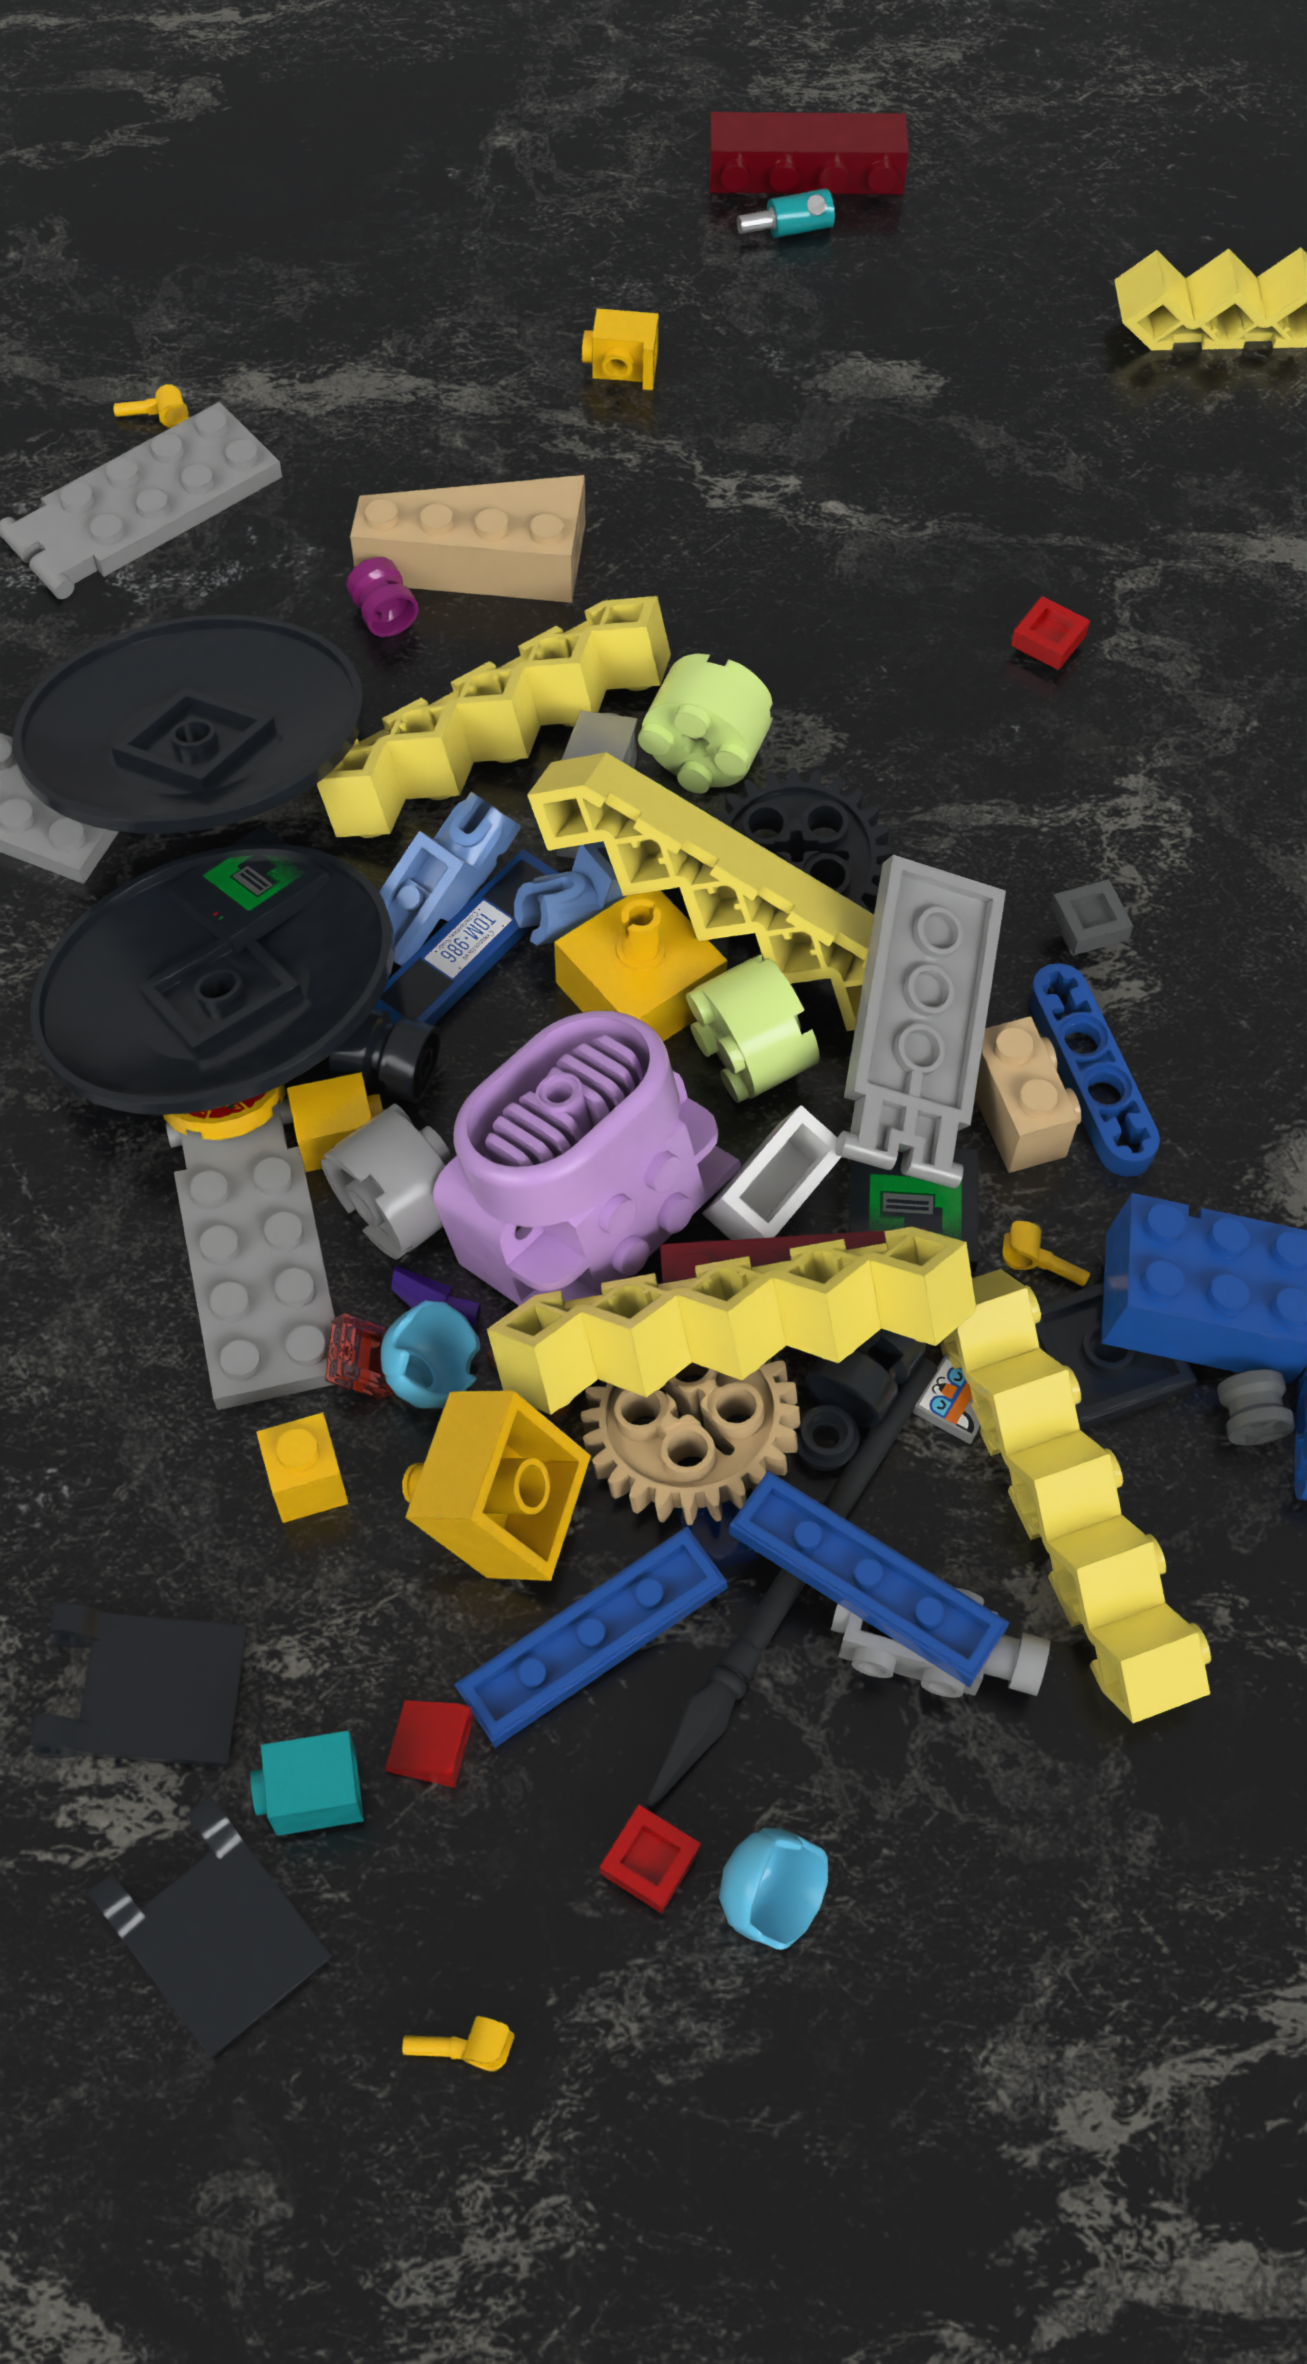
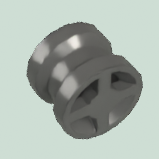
[1217,1369,1296,1446]

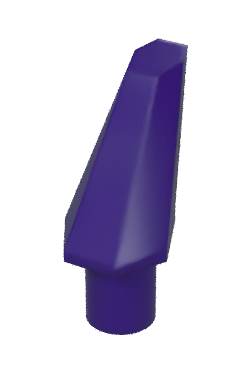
[391,1266,481,1328]

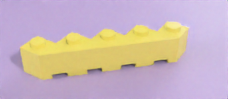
[1114,247,1307,351]
[317,596,671,838]
[527,752,874,1031]
[487,1226,977,1415]
[940,1269,1211,1723]

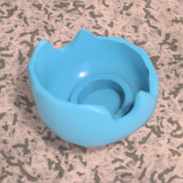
[381,1300,481,1408]
[719,1828,828,1950]

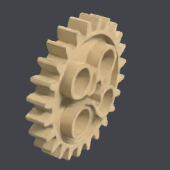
[581,1358,801,1525]

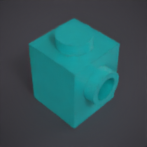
[251,1730,364,1836]

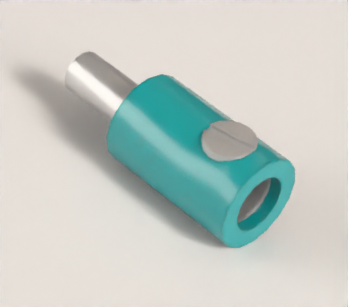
[737,188,835,238]

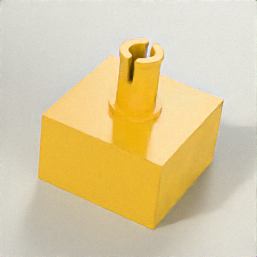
[554,890,727,1041]
[402,1390,591,1581]

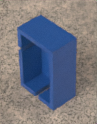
[1101,1193,1307,1384]

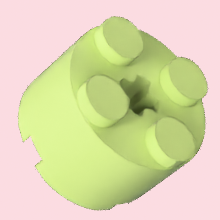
[638,653,773,794]
[686,954,820,1103]

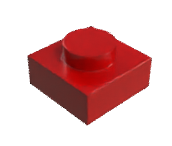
[1011,596,1090,670]
[600,1805,701,1913]

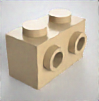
[975,1016,1081,1173]

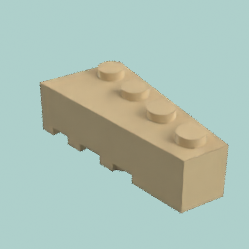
[350,475,585,603]

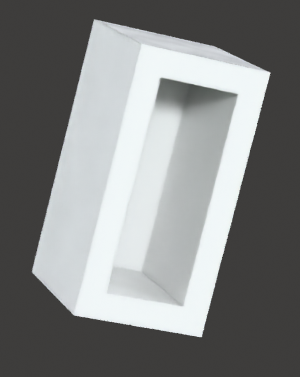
[702,1105,841,1240]

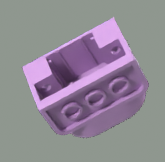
[433,1011,741,1306]

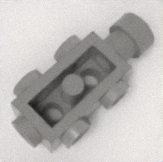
[831,1588,1050,1698]

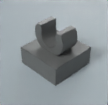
[1050,879,1133,955]

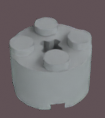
[321,1104,450,1259]

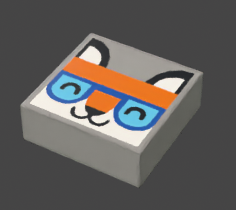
[912,1355,981,1444]

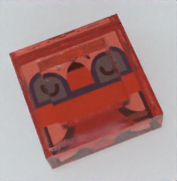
[325,1313,394,1400]

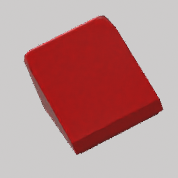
[385,1700,474,1788]

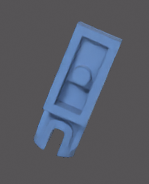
[379,792,522,966]
[514,841,627,946]

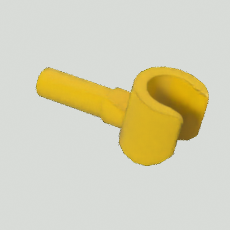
[113,384,189,428]
[1002,1221,1090,1287]
[402,2016,514,2071]

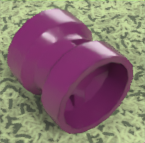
[346,557,419,637]

